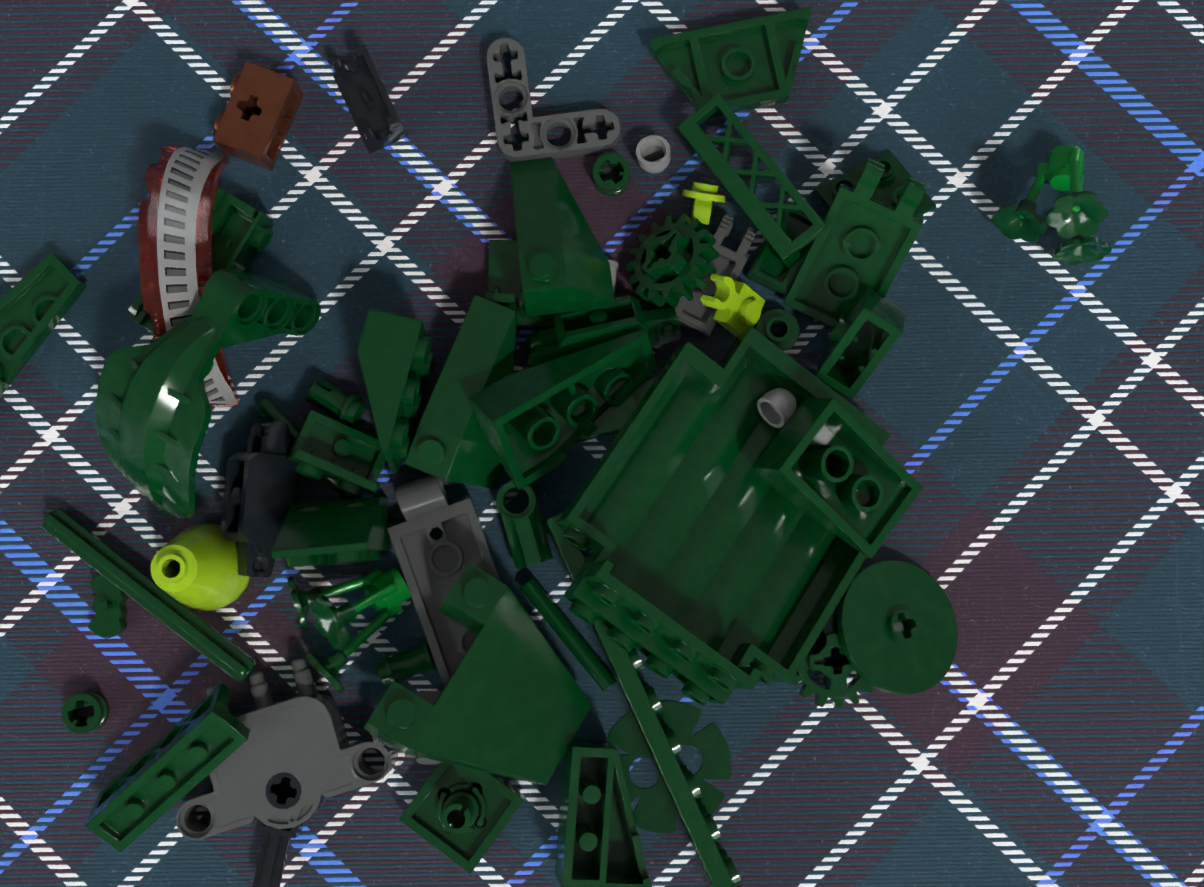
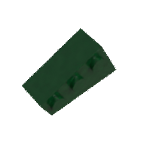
[555,739,652,887]

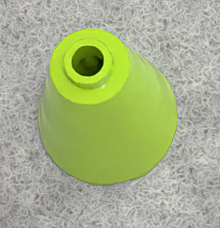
[151,524,250,611]

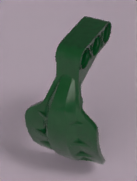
[95,269,321,518]

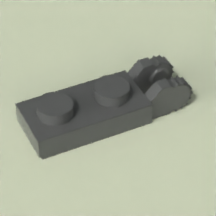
[675,213,758,338]

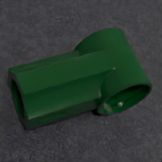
[496,481,553,569]

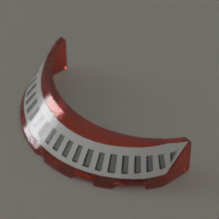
[138,144,239,408]

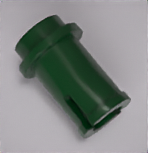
[307,378,366,426]
[376,642,436,687]

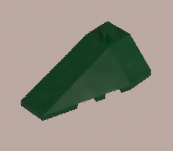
[468,329,657,490]

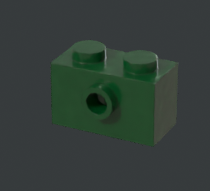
[815,288,906,400]

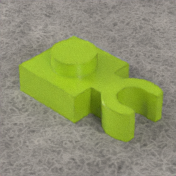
[700,273,766,336]

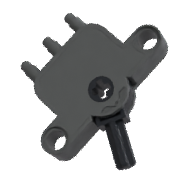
[176,657,398,887]

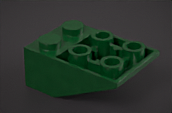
[357,309,435,473]
[271,496,392,567]

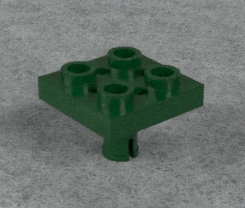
[399,762,525,874]

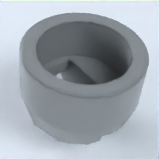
[636,135,671,174]
[757,388,797,428]

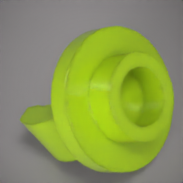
[682,182,726,225]

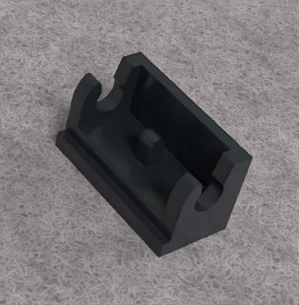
[332,44,408,154]

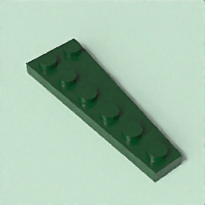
[0,252,87,397]

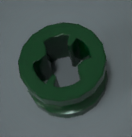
[593,153,631,196]
[61,691,110,734]

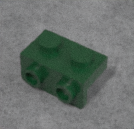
[286,410,386,498]

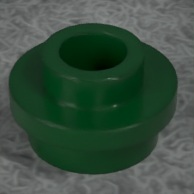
[755,309,799,352]

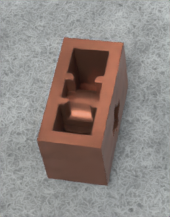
[213,61,304,171]

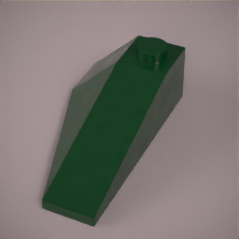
[510,157,615,317]
[404,294,517,489]

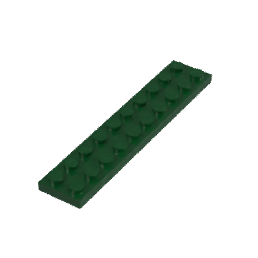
[545,513,742,887]

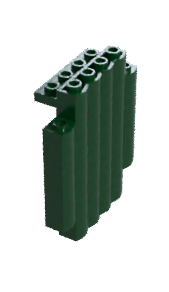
[557,327,890,706]

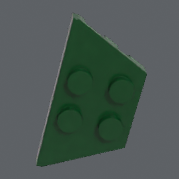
[649,7,811,118]

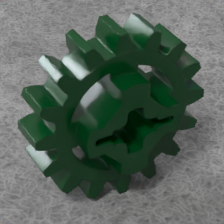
[626,214,719,308]
[791,613,873,709]

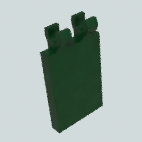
[783,158,926,326]

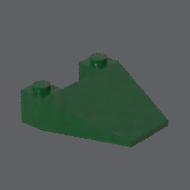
[363,562,592,785]

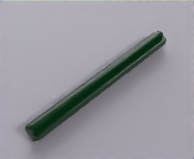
[42,508,256,682]

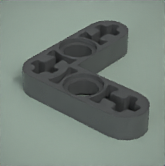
[486,38,620,162]

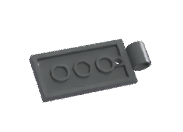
[387,474,502,687]

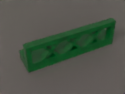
[677,93,827,268]
[85,683,250,852]

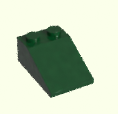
[753,398,923,558]

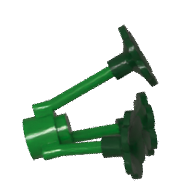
[991,145,1112,265]
[287,567,411,693]

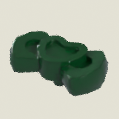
[88,574,128,639]

